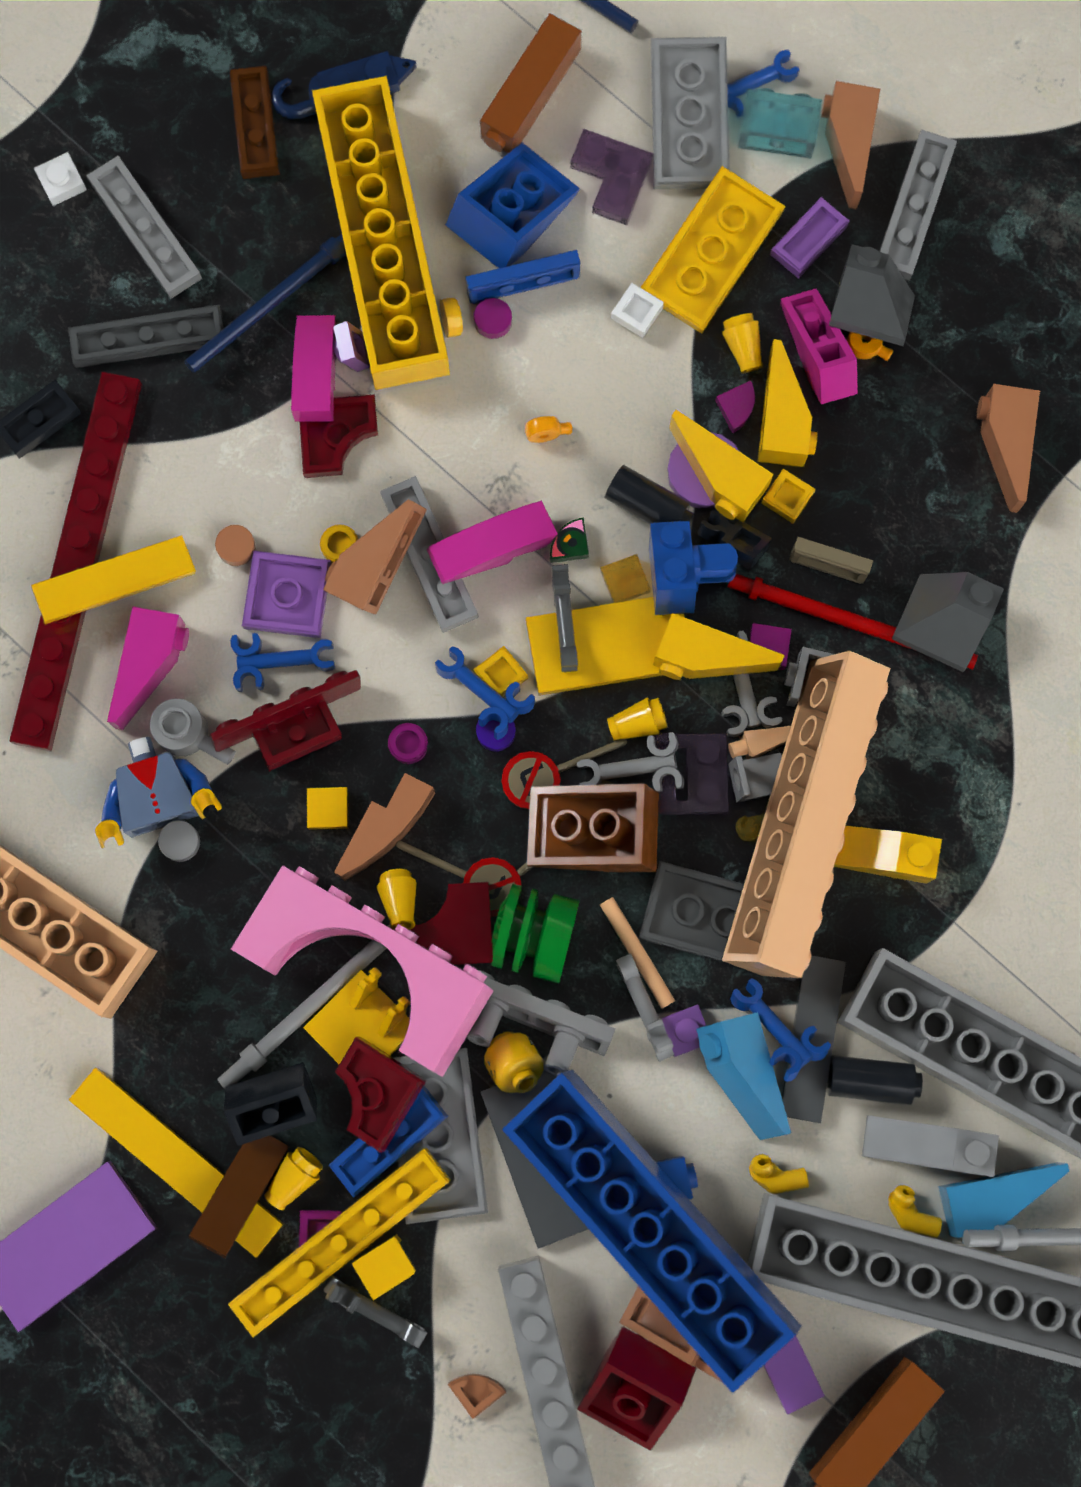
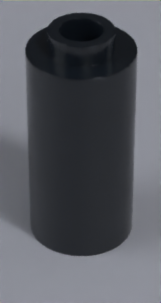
[604,464,694,524]
[827,1055,923,1105]

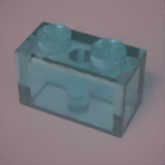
[738,88,822,159]

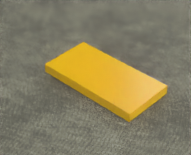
[640,166,785,334]
[526,597,684,696]

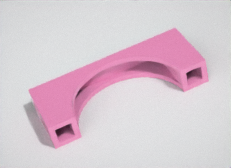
[231,865,493,1077]

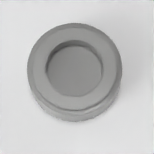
[158,820,200,862]

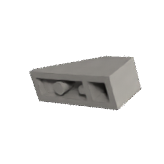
[862,1115,999,1177]

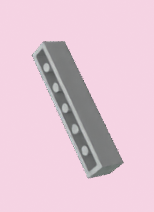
[498,1256,595,1487]

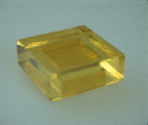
[600,554,651,603]

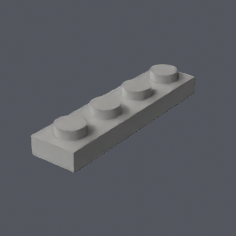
[880,129,957,281]
[86,156,202,299]
[380,476,478,633]

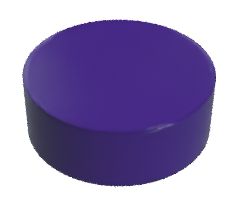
[476,720,516,752]

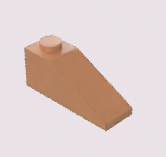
[820,81,881,209]
[977,384,1040,513]
[323,499,427,615]

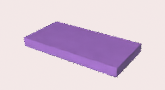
[0,1161,157,1332]

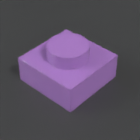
[333,321,370,372]
[661,1004,706,1057]

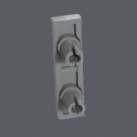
[467,970,616,1076]

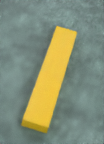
[69,1068,284,1258]
[228,1147,451,1337]

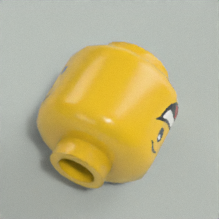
[484,1032,544,1093]

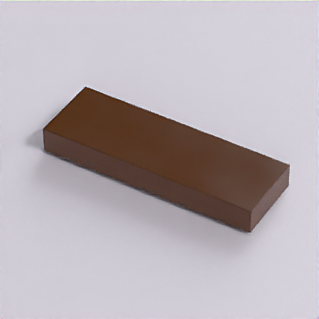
[230,66,280,179]
[189,1136,289,1258]

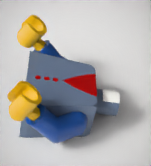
[95,737,222,848]

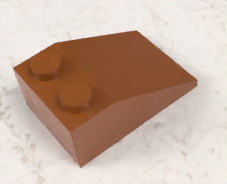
[527,784,659,872]

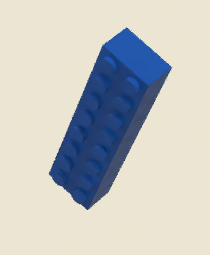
[502,1069,802,1394]

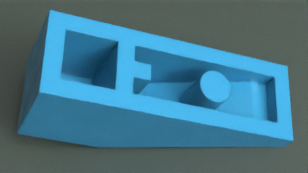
[696,1012,791,1140]
[938,1162,1070,1244]

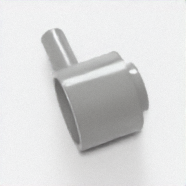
[150,698,236,765]

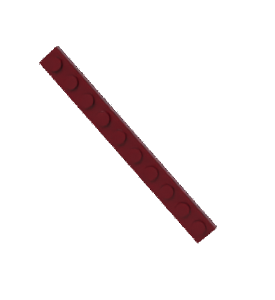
[9,372,142,752]

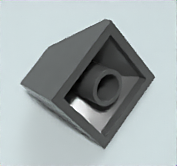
[829,244,915,346]
[892,572,1004,672]

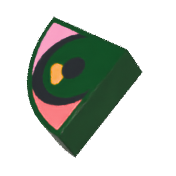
[550,517,589,563]

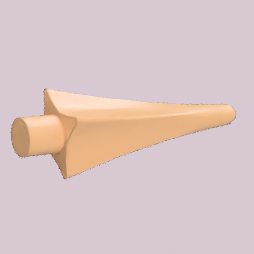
[728,726,791,759]

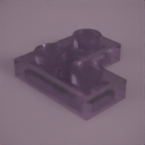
[570,129,654,225]

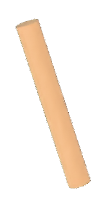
[600,897,675,1009]

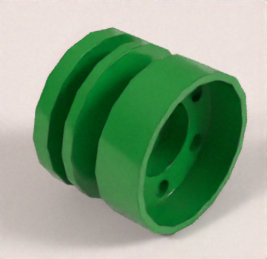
[491,884,580,983]

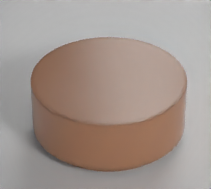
[215,525,256,566]

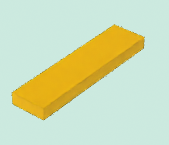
[31,535,196,624]

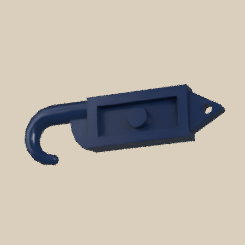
[271,51,417,119]

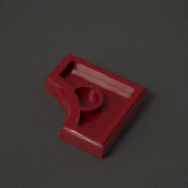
[299,394,378,478]
[410,882,493,965]
[335,1037,427,1152]

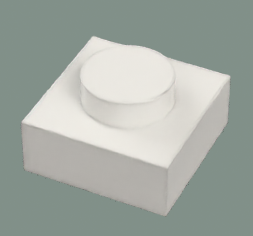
[34,152,87,206]
[611,283,664,338]

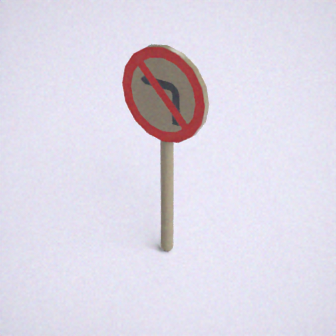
[501,739,627,810]
[396,841,522,917]

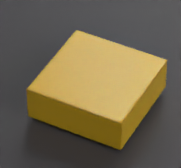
[761,469,816,524]
[473,646,528,698]
[307,787,348,830]

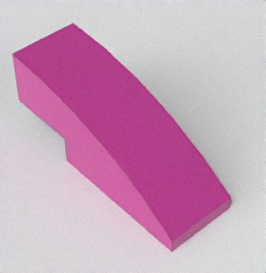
[291,315,336,422]
[427,500,558,584]

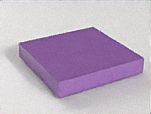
[242,551,332,638]

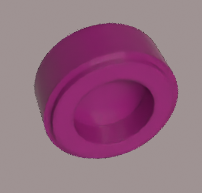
[474,298,512,339]
[388,723,428,764]

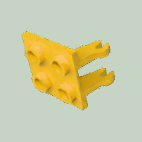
[303,967,410,1064]

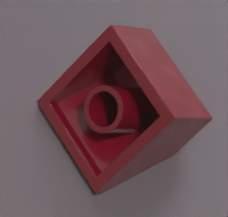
[577,1326,696,1451]

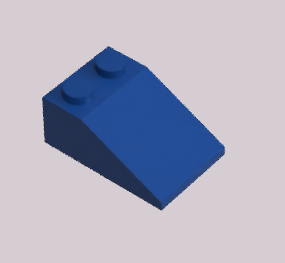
[445,142,580,268]

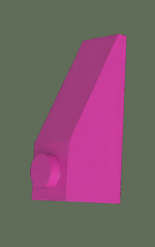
[781,288,858,405]
[107,607,189,730]

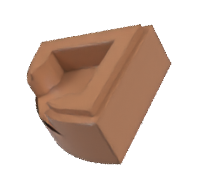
[448,1374,506,1419]

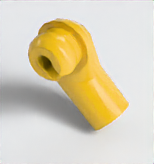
[749,1154,809,1194]
[888,1185,942,1238]

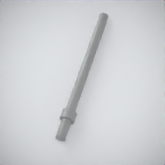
[217,924,391,1088]
[963,1225,1081,1251]

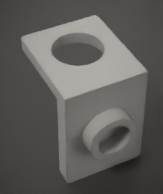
[784,647,834,707]
[728,753,782,802]

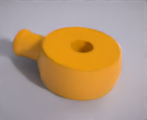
[847,332,893,361]
[525,416,572,443]

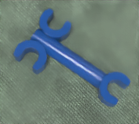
[727,50,800,118]
[230,633,335,692]
[435,646,535,740]
[730,978,831,1082]

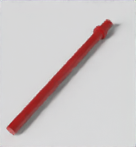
[727,574,978,670]

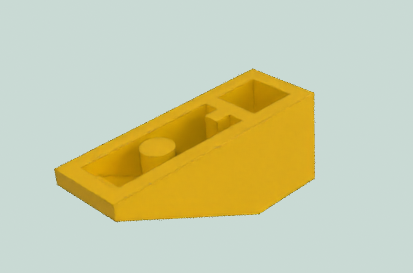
[758,339,817,467]
[669,410,773,522]
[653,613,785,680]
[834,826,942,884]

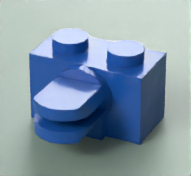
[649,521,738,615]

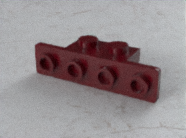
[210,670,361,771]

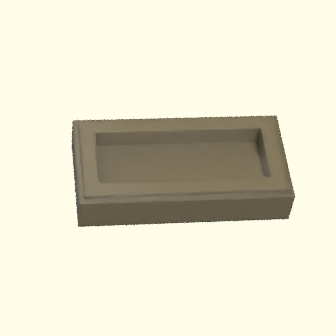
[789,537,873,584]

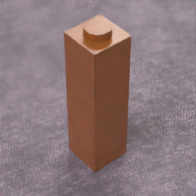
[480,13,582,153]
[808,1357,945,1487]

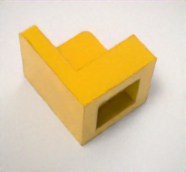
[352,1234,415,1300]

